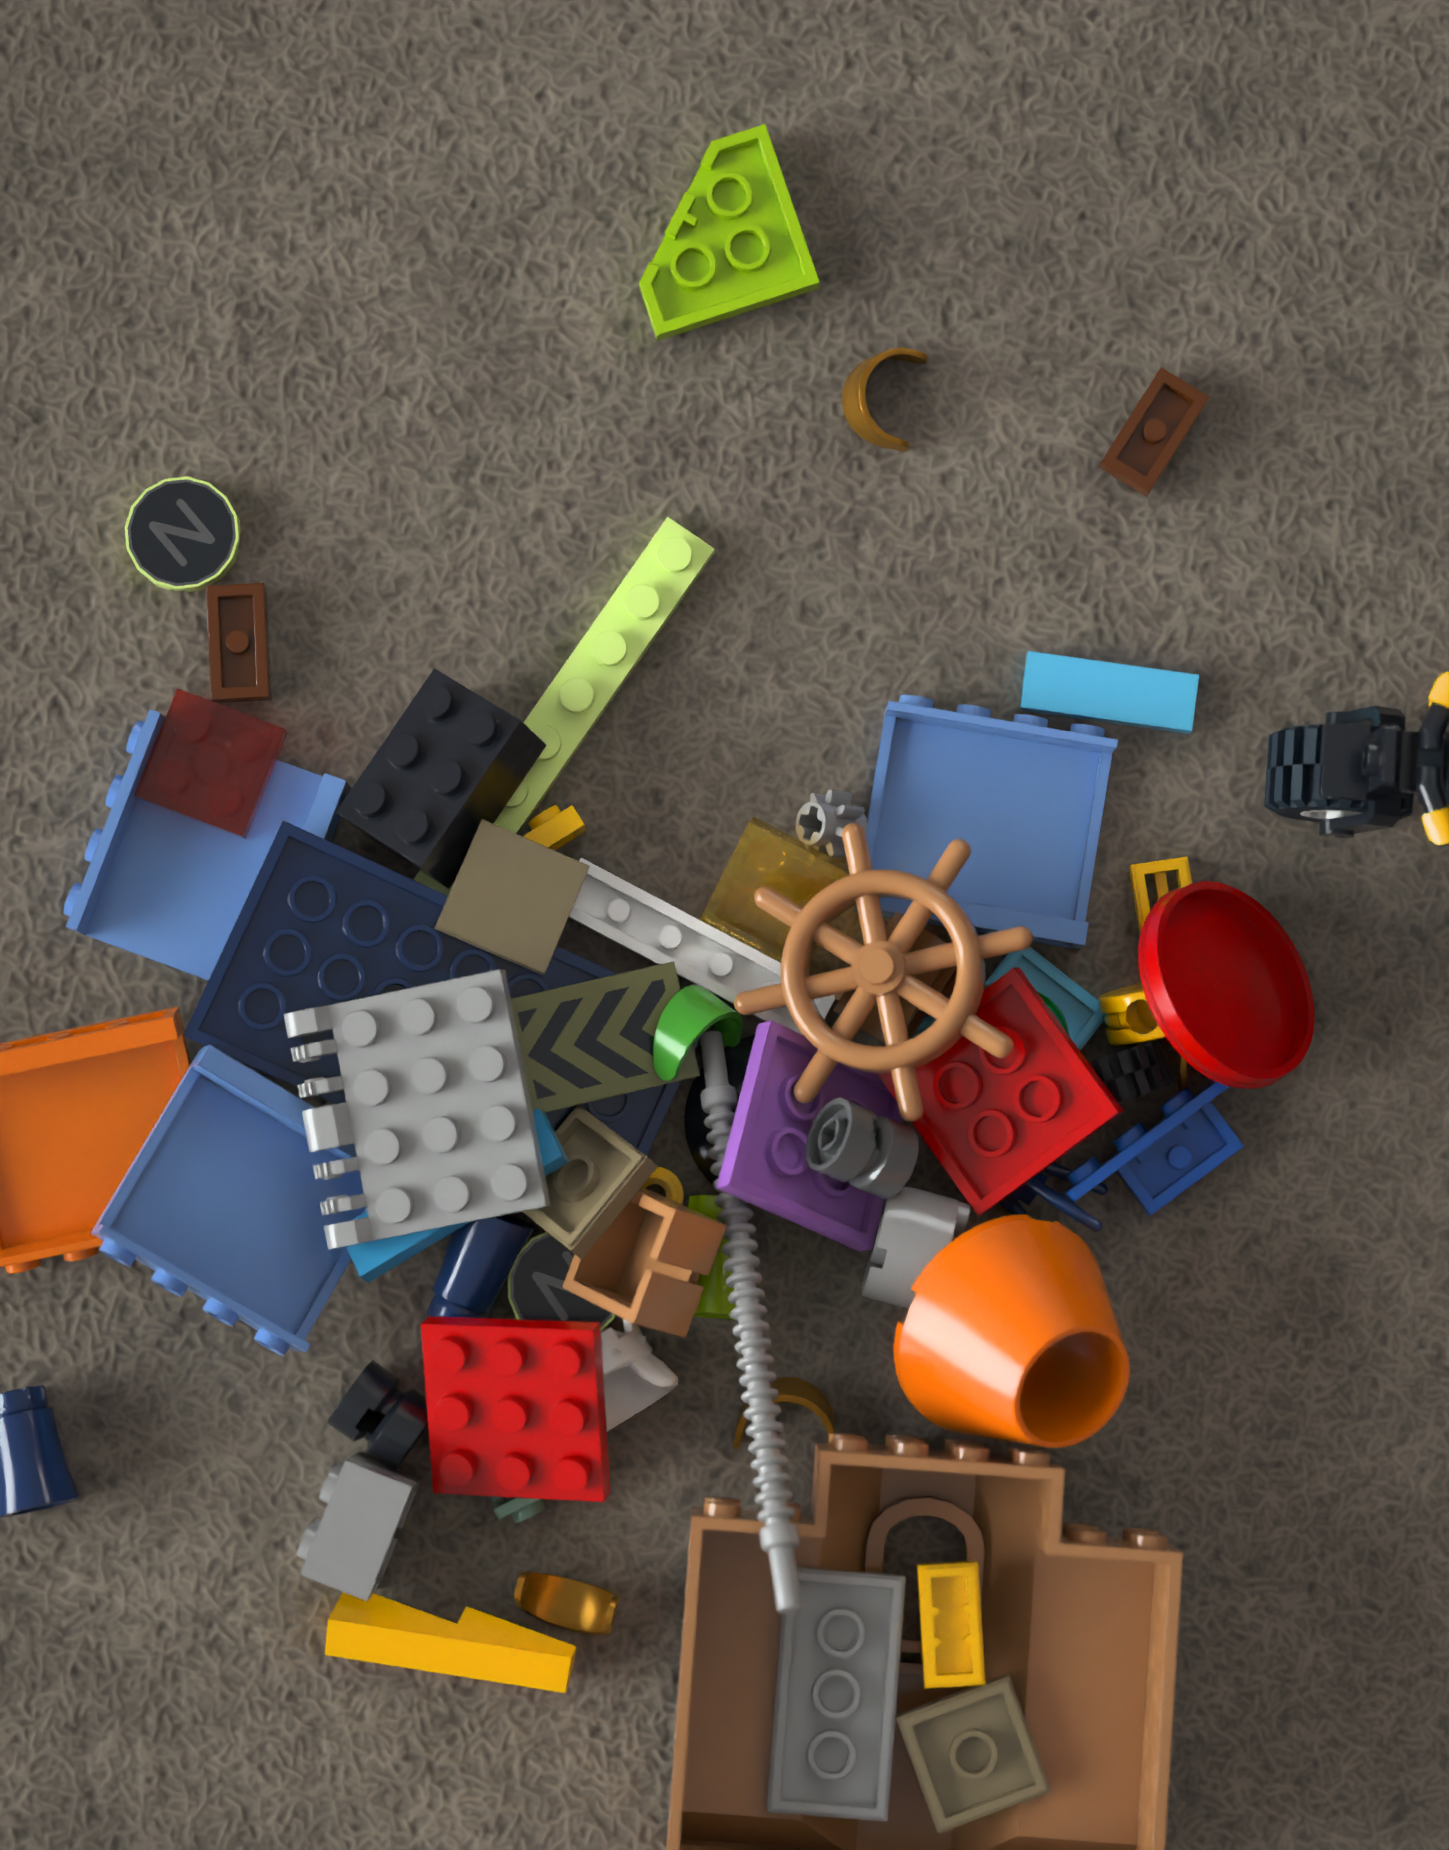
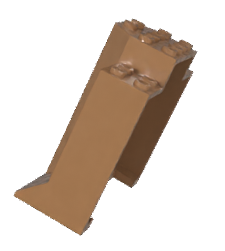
[666,1433,1183,1850]

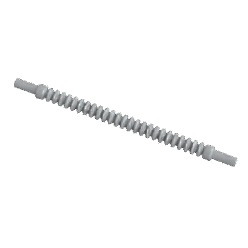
[699,1031,802,1614]

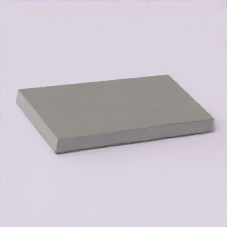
[766,1566,906,1821]

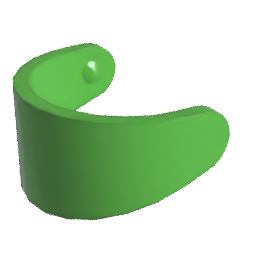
[653,985,743,1081]

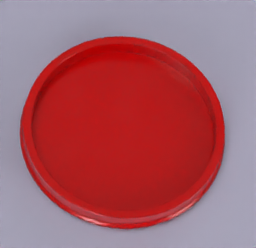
[1138,881,1315,1089]

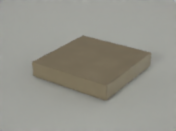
[434,819,590,975]
[522,1105,658,1260]
[895,1674,1051,1834]

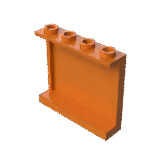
[0,1006,192,1273]

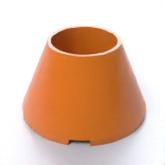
[894,1214,1130,1448]

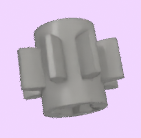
[796,789,868,862]

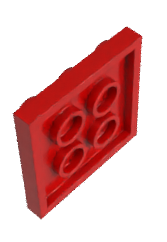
[877,967,1123,1217]
[421,1316,611,1502]

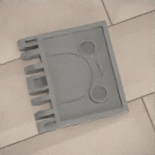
[284,969,551,1250]

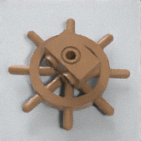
[734,823,1033,1122]

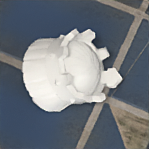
[601,1319,678,1432]

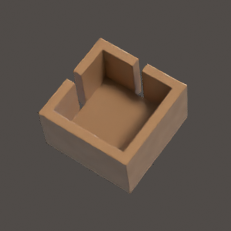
[562,1188,727,1338]

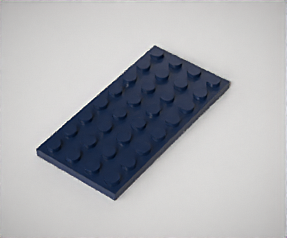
[183,820,699,1156]

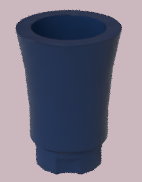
[427,1214,535,1318]
[0,1385,81,1518]

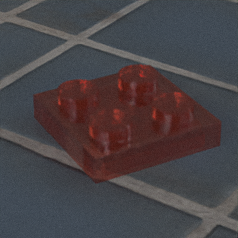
[135,688,288,839]

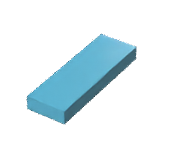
[1019,651,1199,734]

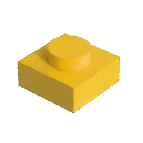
[523,805,586,851]

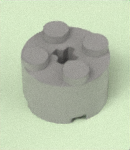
[860,1186,970,1309]

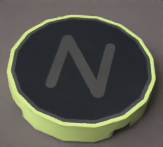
[125,476,241,592]
[508,1232,616,1331]

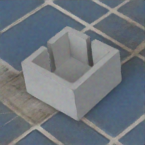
[296,1453,422,1601]

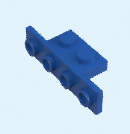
[1060,1078,1244,1216]

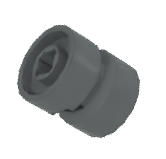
[805,1098,919,1199]

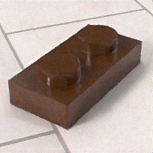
[1099,367,1209,497]
[206,583,271,703]

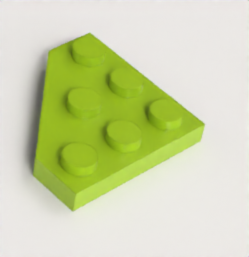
[639,124,820,341]

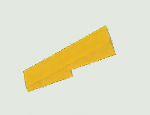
[325,1592,577,1693]

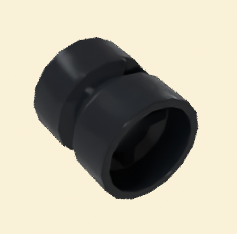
[327,1360,428,1471]

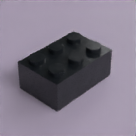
[336,668,547,889]

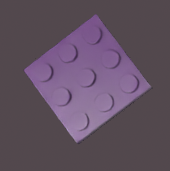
[716,1020,903,1252]

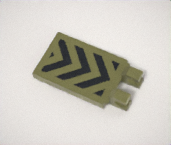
[511,961,700,1113]

